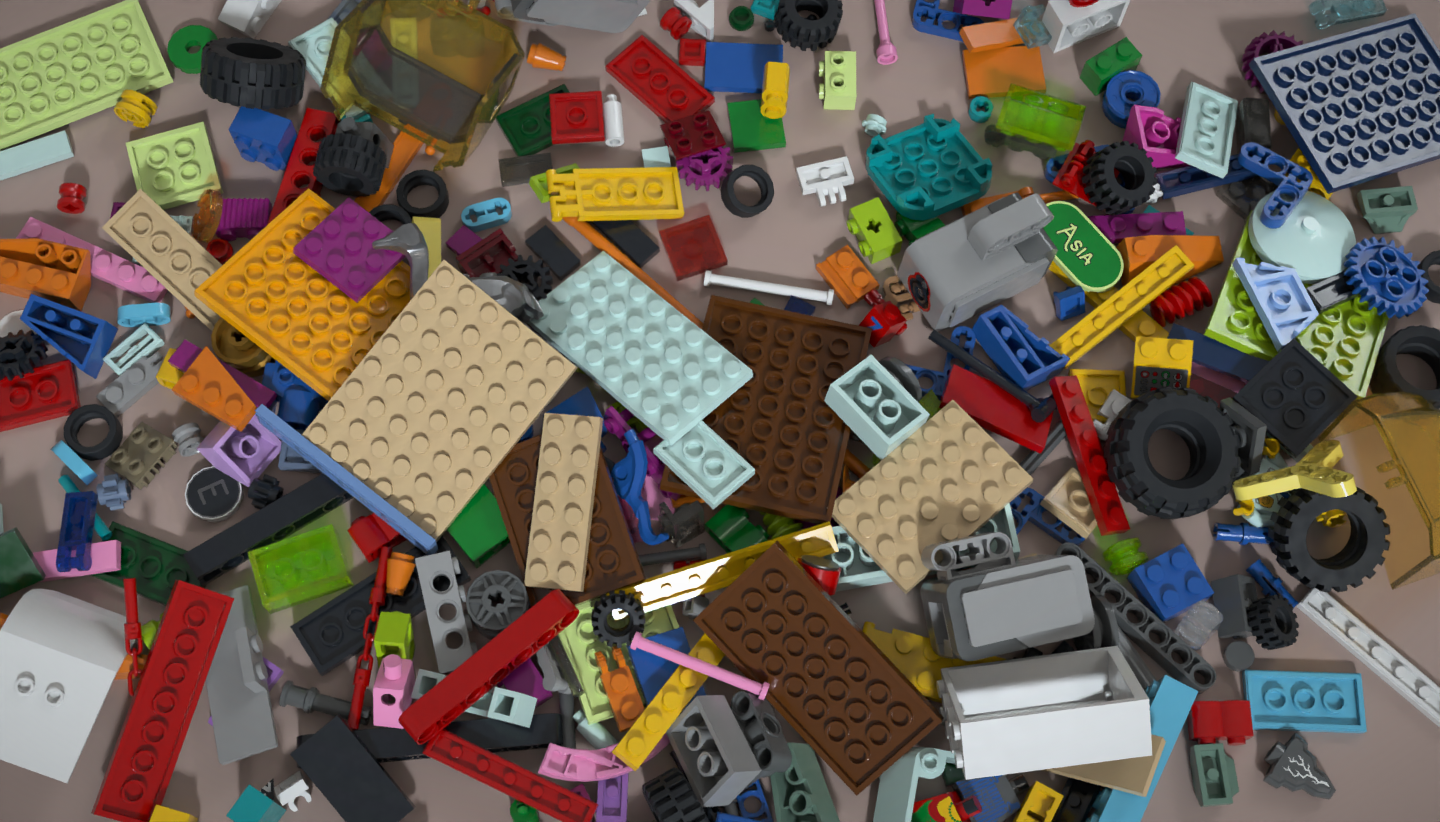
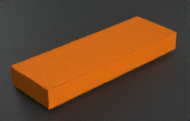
[959,16,1036,53]

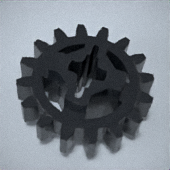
[496,255,553,301]
[0,330,48,381]

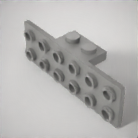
[206,585,278,765]

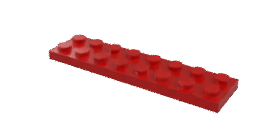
[91,580,234,822]

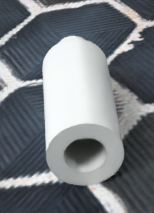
[603,94,624,147]

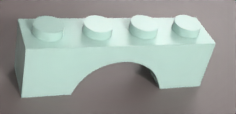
[411,669,538,728]

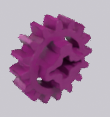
[676,146,733,191]

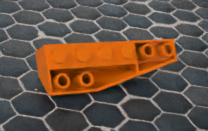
[0,238,91,311]

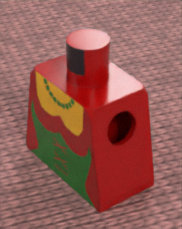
[911,791,982,822]

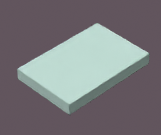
[653,420,755,509]

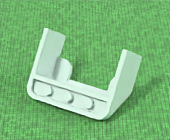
[873,747,955,822]

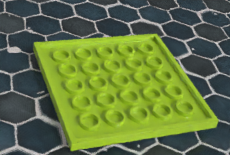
[1204,210,1389,404]

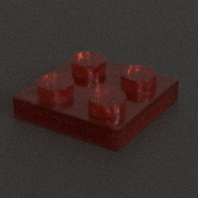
[659,215,728,281]

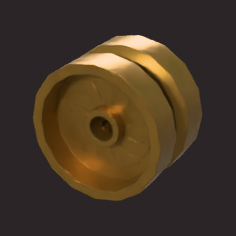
[211,317,276,377]

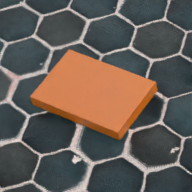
[962,45,1046,99]

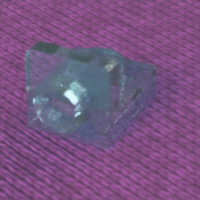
[1013,4,1052,49]

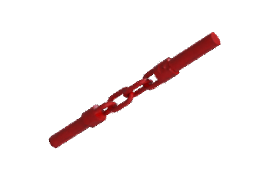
[347,547,393,730]
[123,578,143,697]

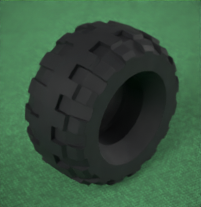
[1104,387,1241,519]

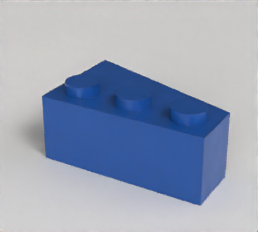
[972,304,1070,391]

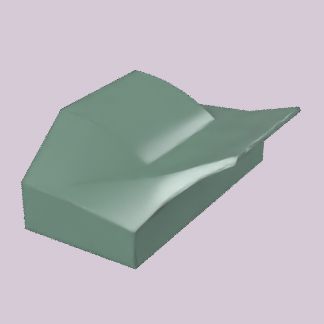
[1357,186,1418,234]
[1190,743,1239,807]

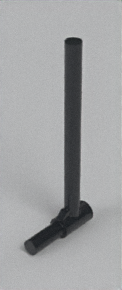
[928,330,1056,423]

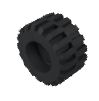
[775,0,843,51]
[313,133,387,197]
[1082,141,1158,214]
[642,767,709,822]

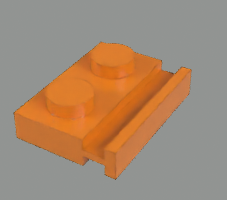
[816,244,880,309]

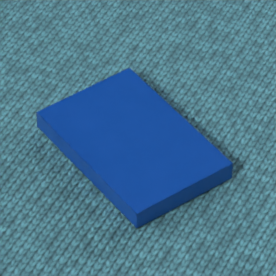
[704,42,783,93]
[626,627,706,719]

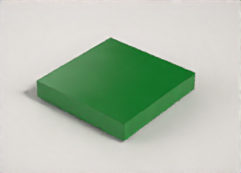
[727,99,786,153]

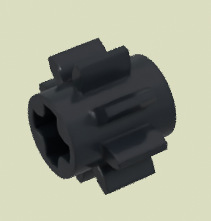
[248,474,284,509]

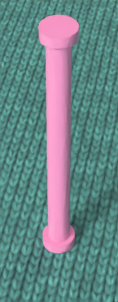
[630,631,770,701]

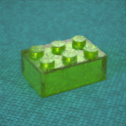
[995,83,1086,152]
[248,524,354,614]

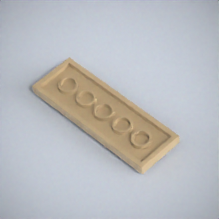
[102,189,222,332]
[524,413,603,592]

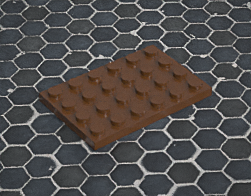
[489,434,646,607]

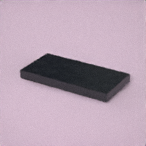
[290,714,416,822]

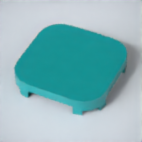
[865,114,993,220]

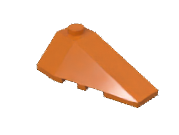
[1116,235,1224,287]

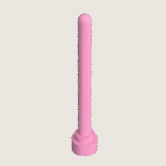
[874,0,898,65]

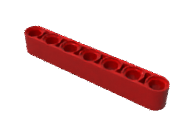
[399,589,579,745]

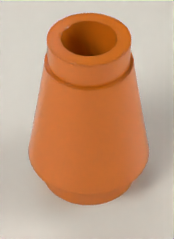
[527,42,567,71]
[386,552,416,596]

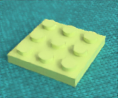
[126,122,223,210]

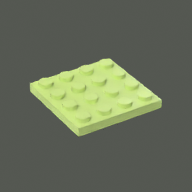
[558,598,679,725]

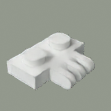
[796,156,854,207]

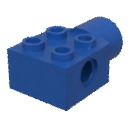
[270,360,329,430]

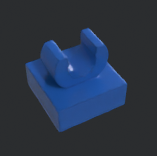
[1053,286,1086,321]

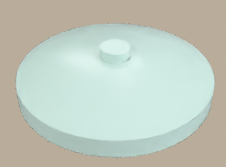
[1248,191,1356,284]

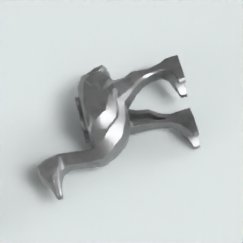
[372,223,544,323]

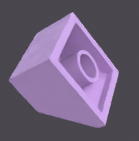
[196,414,282,487]

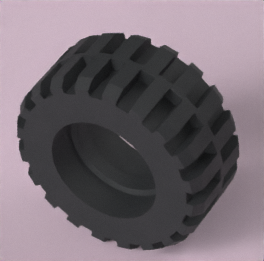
[200,37,306,110]
[1268,487,1391,592]

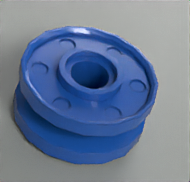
[1102,70,1161,129]

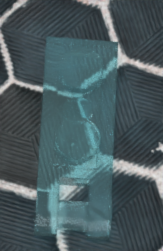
[1309,0,1387,30]

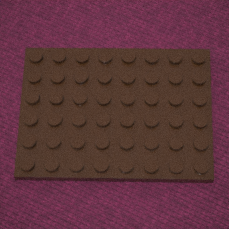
[660,295,872,525]

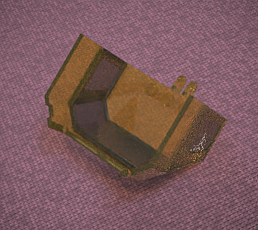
[320,0,525,172]

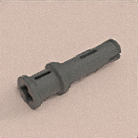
[279,680,372,726]

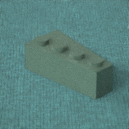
[770,742,840,822]

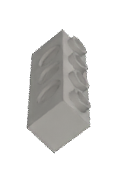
[415,551,478,674]

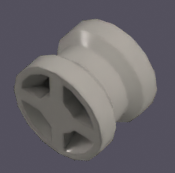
[172,423,205,457]

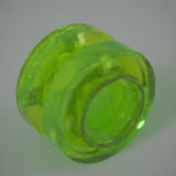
[1102,537,1149,576]

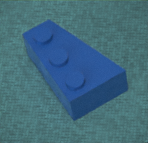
[20,294,118,379]

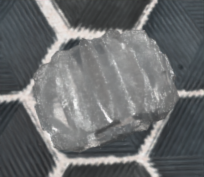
[1175,600,1223,650]

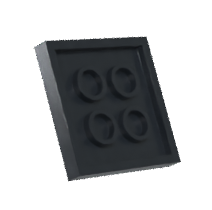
[1232,338,1358,458]

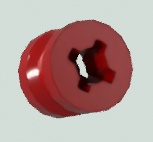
[660,7,692,40]
[57,183,87,214]

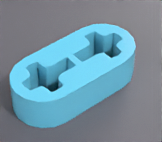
[461,198,512,232]
[117,303,171,327]
[51,440,98,485]

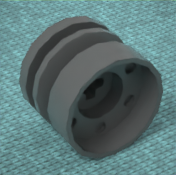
[466,570,531,640]

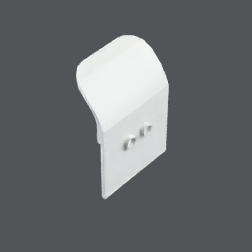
[0,589,136,784]

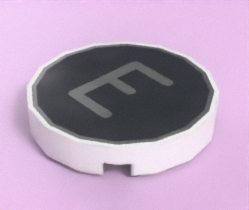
[185,466,244,522]

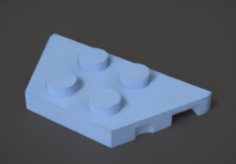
[1232,257,1319,352]

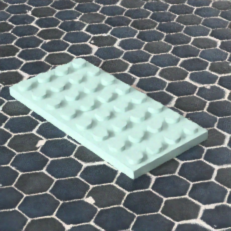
[527,251,753,446]

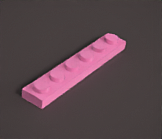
[16,217,168,303]

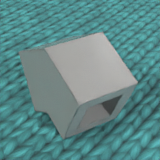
[682,596,709,620]

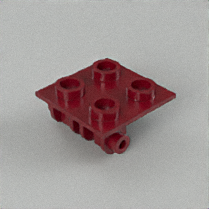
[660,110,726,160]

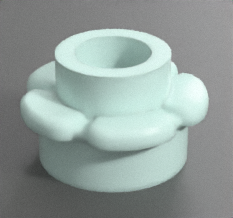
[862,114,887,137]

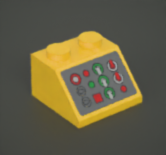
[1131,336,1194,399]

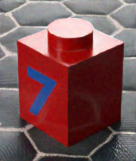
[858,300,907,348]

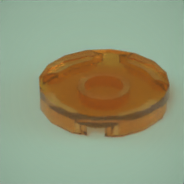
[192,189,223,243]

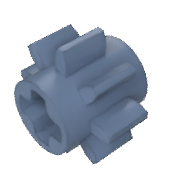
[96,474,132,511]

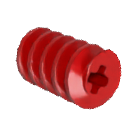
[1149,277,1213,327]

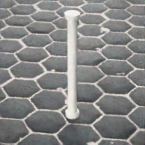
[704,270,834,306]

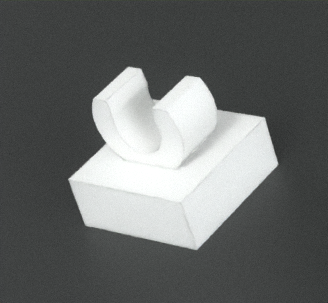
[274,770,311,812]

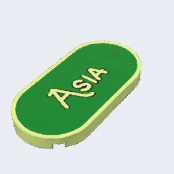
[1043,201,1124,293]

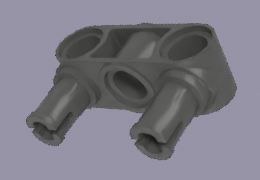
[730,691,792,789]

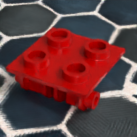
[1052,140,1120,206]

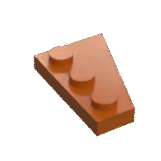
[172,346,257,432]

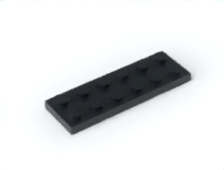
[290,535,471,676]

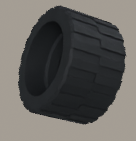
[1369,325,1440,418]

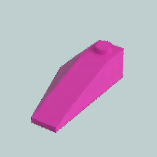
[1122,105,1231,169]

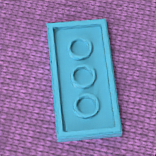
[1242,670,1367,733]

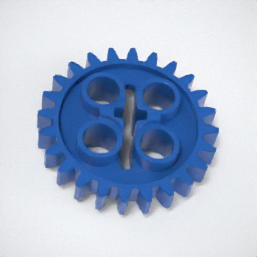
[1343,236,1429,319]

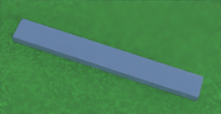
[255,404,438,555]

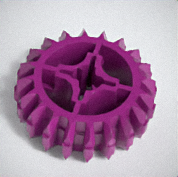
[1241,30,1303,94]

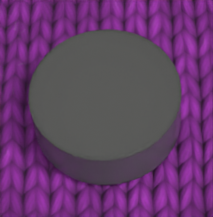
[1223,641,1255,672]

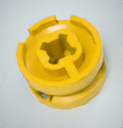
[114,89,158,128]

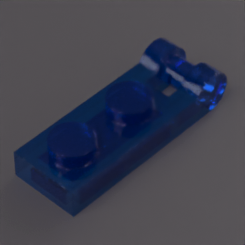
[56,491,98,572]

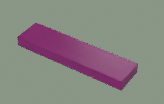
[168,339,277,408]

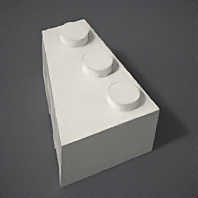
[218,0,282,39]

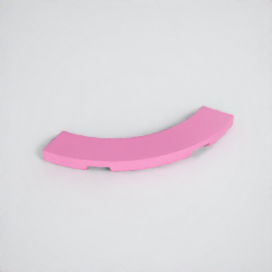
[538,733,670,782]

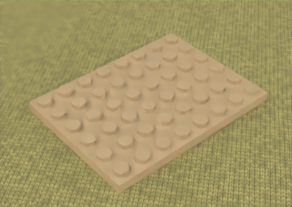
[302,260,578,542]

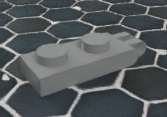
[96,352,163,418]

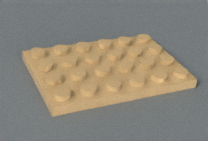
[827,400,1033,594]

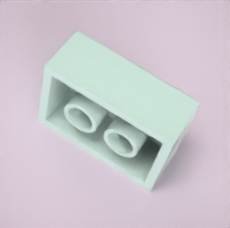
[824,354,930,460]

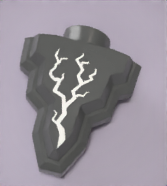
[1263,733,1336,800]

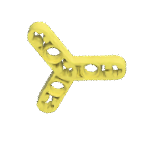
[1232,440,1357,501]

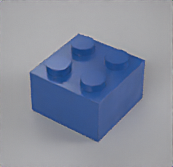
[228,106,297,171]
[1127,543,1214,623]

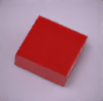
[679,38,706,66]

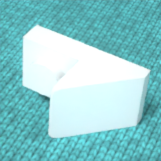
[674,0,714,42]

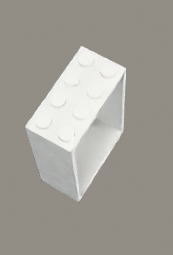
[937,646,1152,780]

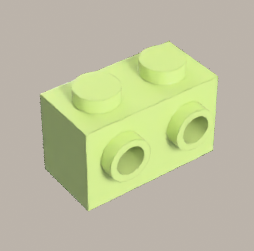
[819,51,857,110]

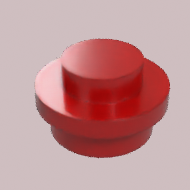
[206,239,233,265]

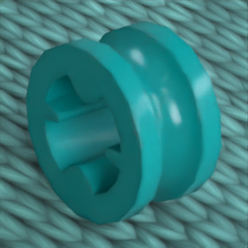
[968,96,993,123]

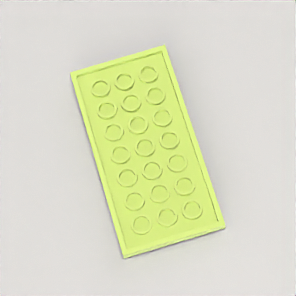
[0,0,174,151]

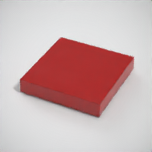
[549,91,605,144]

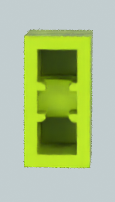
[846,197,903,264]

